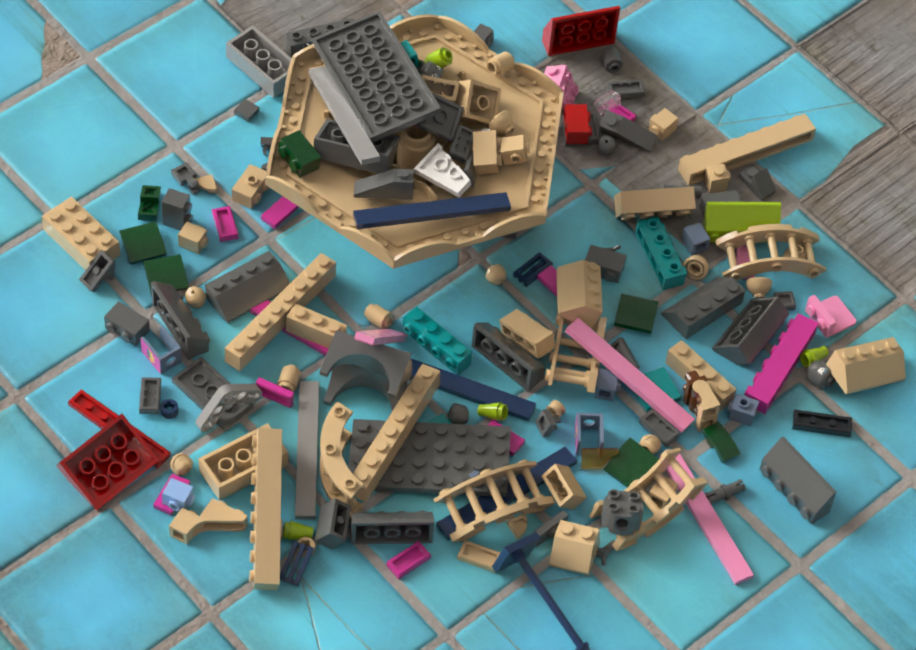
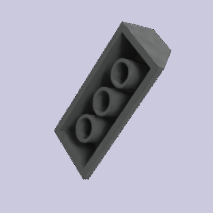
[314,119,400,174]
[205,251,290,323]
[661,276,745,339]
[151,281,210,360]
[712,297,789,365]
[471,322,545,392]
[760,436,836,524]
[351,511,434,544]

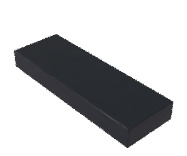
[792,409,852,437]

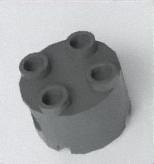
[601,489,644,536]

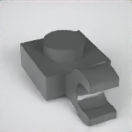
[171,162,200,195]

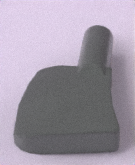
[464,150,476,187]

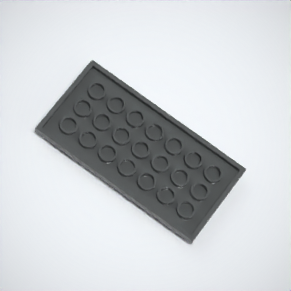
[311,10,442,143]
[348,419,511,497]

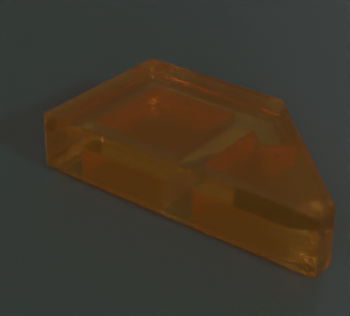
[581,448,619,469]

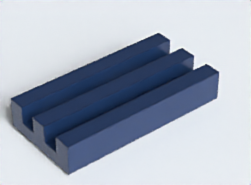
[513,252,553,287]
[280,541,314,587]

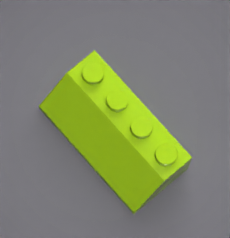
[702,202,781,243]

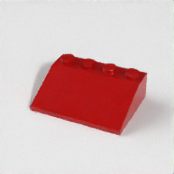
[542,6,620,56]
[56,414,159,511]

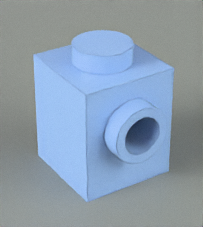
[162,478,195,511]

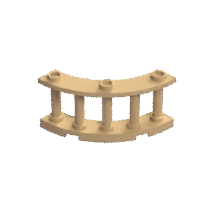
[715,224,827,281]
[545,313,607,393]
[320,401,364,523]
[589,448,708,551]
[433,459,555,542]

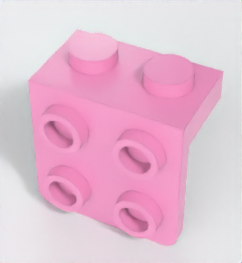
[544,65,578,110]
[805,295,856,338]

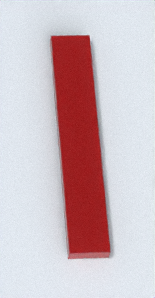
[68,389,171,469]

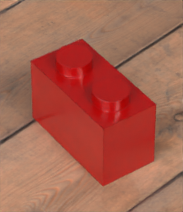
[563,104,592,144]

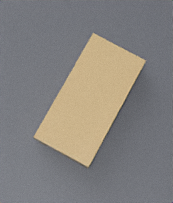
[457,540,501,573]

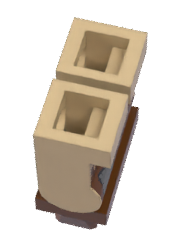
[683,371,720,432]

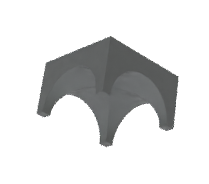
[320,330,413,411]

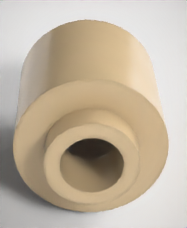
[486,51,514,75]
[364,303,393,329]
[277,365,301,392]

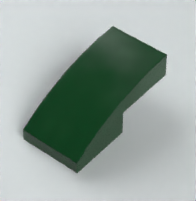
[138,185,161,221]
[701,421,741,463]

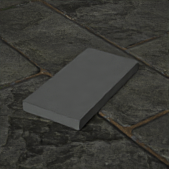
[172,357,253,430]

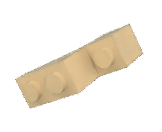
[169,498,248,544]

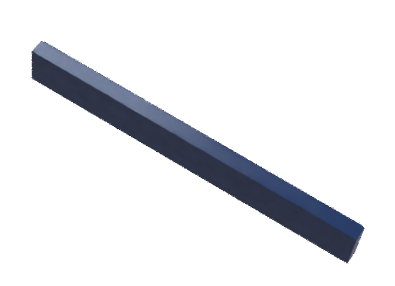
[353,192,511,230]
[412,359,536,422]
[436,447,577,540]

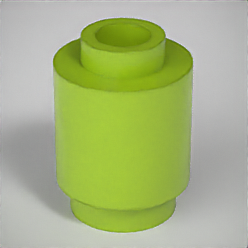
[425,47,453,68]

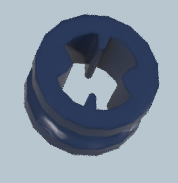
[160,399,179,419]

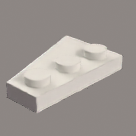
[414,143,471,197]

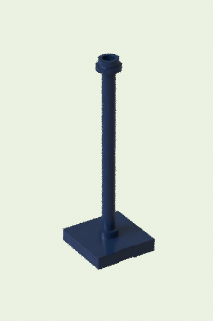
[492,532,590,650]

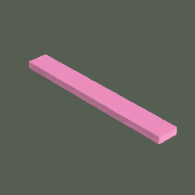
[565,318,695,433]
[354,329,407,345]
[659,453,754,585]

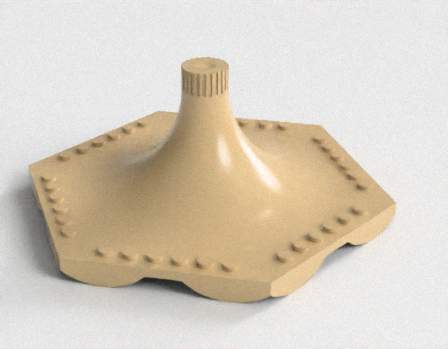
[265,14,564,269]

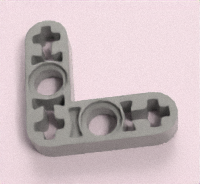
[195,383,262,432]

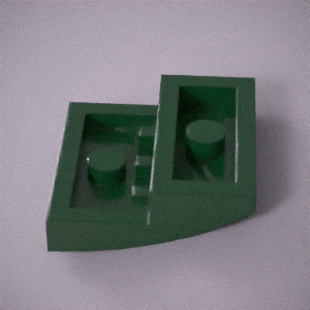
[119,221,167,264]
[143,254,189,296]
[614,294,658,334]
[604,438,659,488]

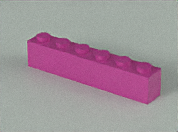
[744,313,819,414]

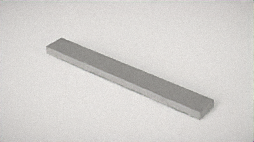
[309,66,380,165]
[295,381,319,519]

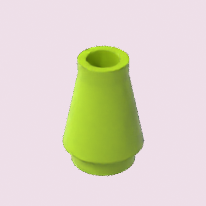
[800,346,829,367]
[477,402,508,422]
[283,520,313,540]

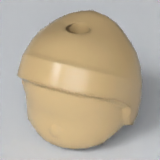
[485,264,507,285]
[185,286,206,308]
[639,434,661,455]
[170,453,193,476]

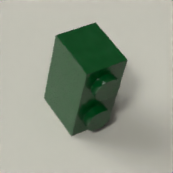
[278,130,321,178]

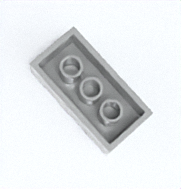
[226,25,291,98]

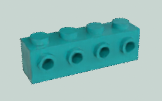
[635,216,687,290]
[403,306,472,375]

